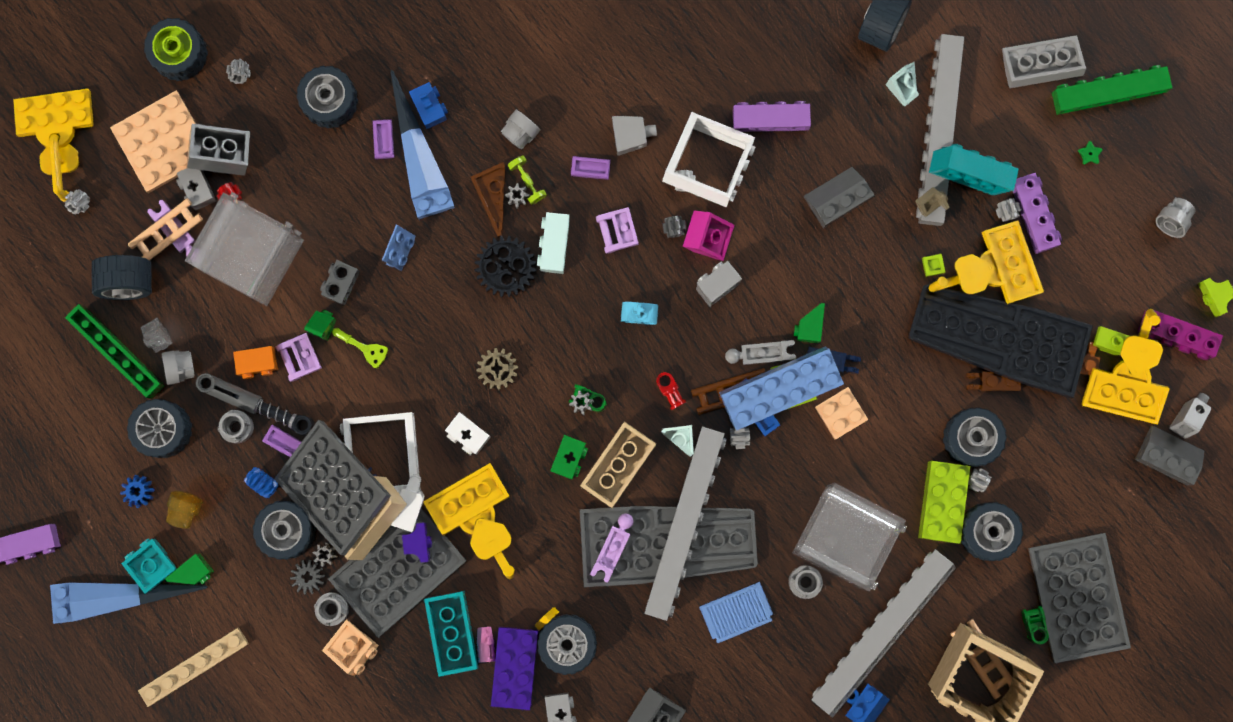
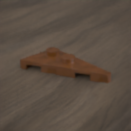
[470,162,505,238]

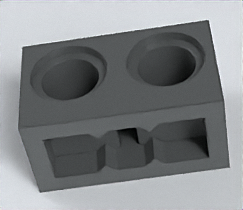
[320,260,360,306]

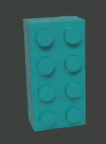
[929,144,1019,196]
[424,591,479,677]

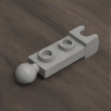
[725,340,796,365]

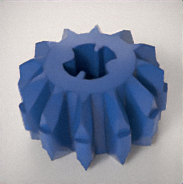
[244,467,279,498]
[120,475,155,508]

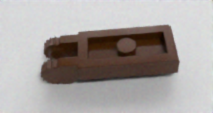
[966,372,1021,391]

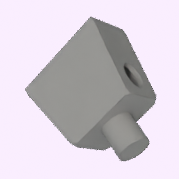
[612,116,657,156]
[1169,393,1211,439]

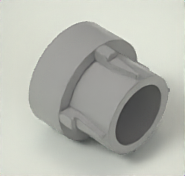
[501,109,541,149]
[1156,197,1196,238]
[162,351,195,385]
[218,410,254,443]
[789,565,823,599]
[314,592,349,626]

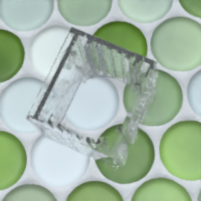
[185,192,304,306]
[792,483,907,592]

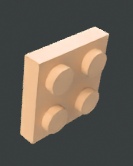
[815,387,868,440]

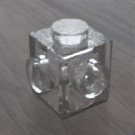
[141,318,172,353]

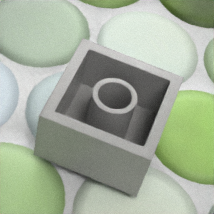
[696,261,742,307]

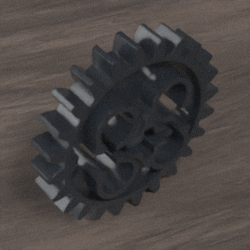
[474,236,536,298]

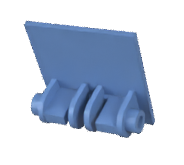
[382,225,416,271]

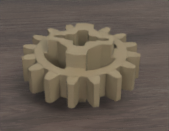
[476,348,519,390]

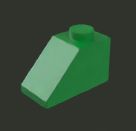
[794,303,825,343]
[304,310,336,341]
[165,554,214,585]

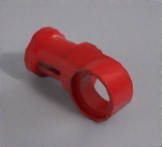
[656,372,686,410]

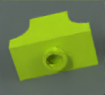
[1197,278,1233,317]
[1093,326,1129,355]

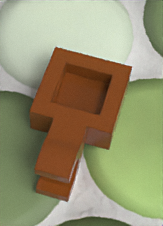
[1080,342,1100,376]

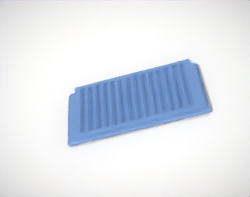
[699,582,773,643]

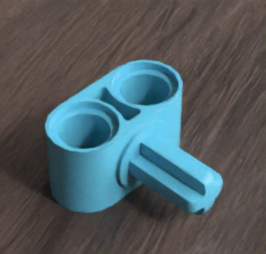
[621,302,658,325]

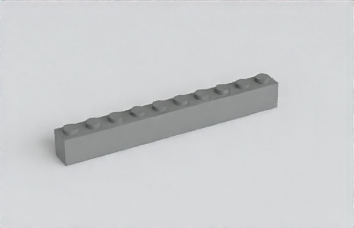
[916,34,964,226]
[644,427,727,621]
[812,549,956,718]

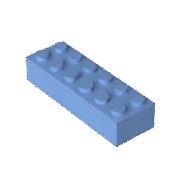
[719,346,844,431]

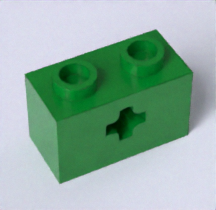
[550,435,588,480]

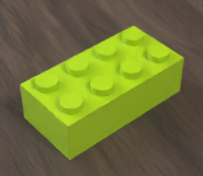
[918,461,970,544]

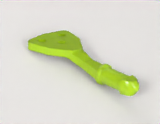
[332,328,388,369]

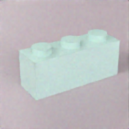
[537,212,570,274]

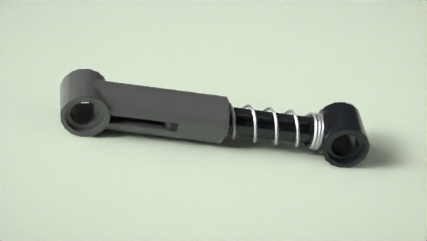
[196,373,314,436]

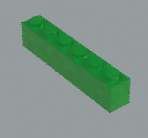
[1052,65,1172,115]
[65,304,166,399]

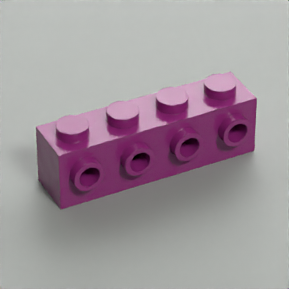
[1138,310,1223,360]

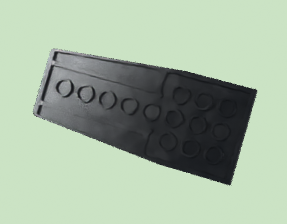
[908,285,1093,399]

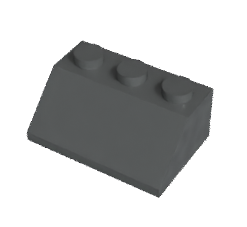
[803,167,874,229]
[1135,425,1204,485]
[628,687,686,722]

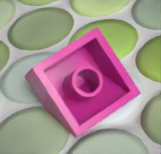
[683,211,735,261]

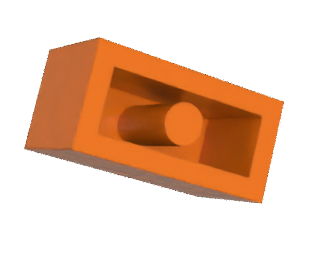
[233,346,278,379]

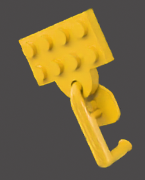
[13,89,94,202]
[929,221,1044,304]
[1081,309,1169,425]
[423,463,515,579]

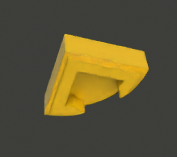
[535,607,559,631]

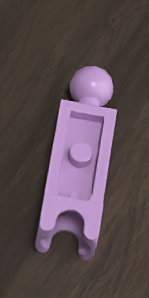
[148,200,201,262]
[590,514,633,583]

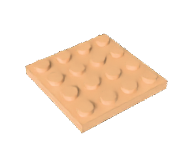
[110,90,196,193]

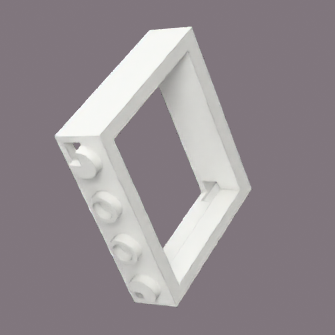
[663,112,755,207]
[340,412,421,490]

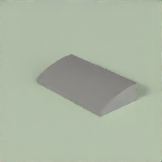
[1002,35,1086,88]

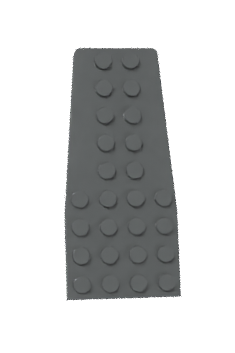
[580,506,758,587]

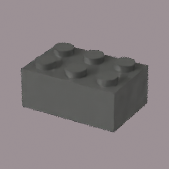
[187,124,250,176]

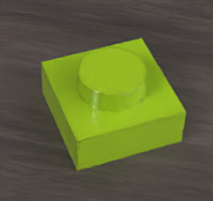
[922,254,945,277]

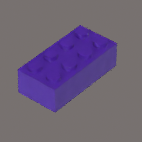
[491,626,539,710]

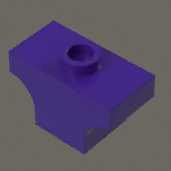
[402,523,432,563]

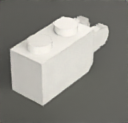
[391,474,425,532]

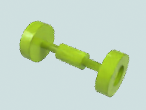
[508,156,547,205]

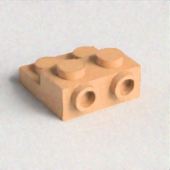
[322,620,379,677]

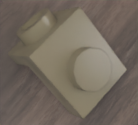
[915,187,950,217]

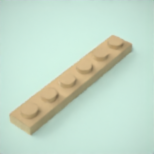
[138,628,249,707]

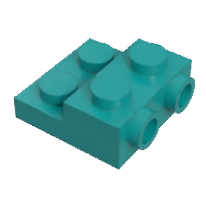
[121,538,177,594]

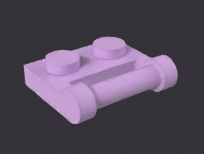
[596,207,639,253]
[275,333,322,382]

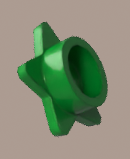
[1078,141,1103,165]

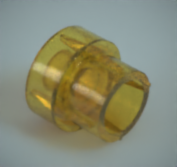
[166,491,203,529]

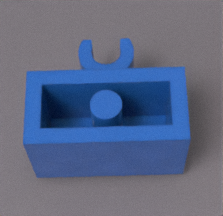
[409,82,448,129]
[845,684,890,722]

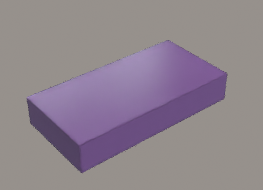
[373,119,394,159]
[571,156,610,180]
[262,425,302,457]

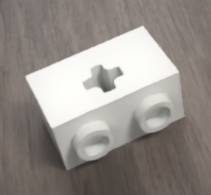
[445,412,491,455]

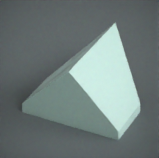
[886,62,919,106]
[661,425,694,457]

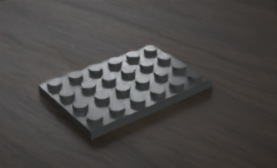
[274,420,391,556]
[328,508,467,638]
[1028,533,1131,663]

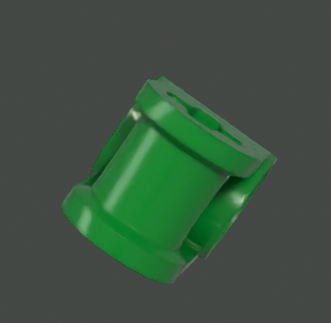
[569,384,607,412]
[1021,606,1049,644]

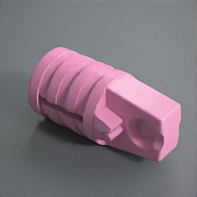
[477,627,496,663]

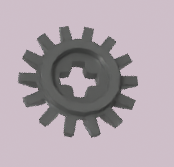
[290,560,325,595]

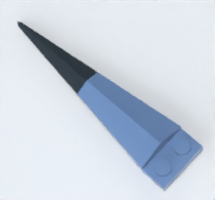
[391,70,455,219]
[50,583,208,624]

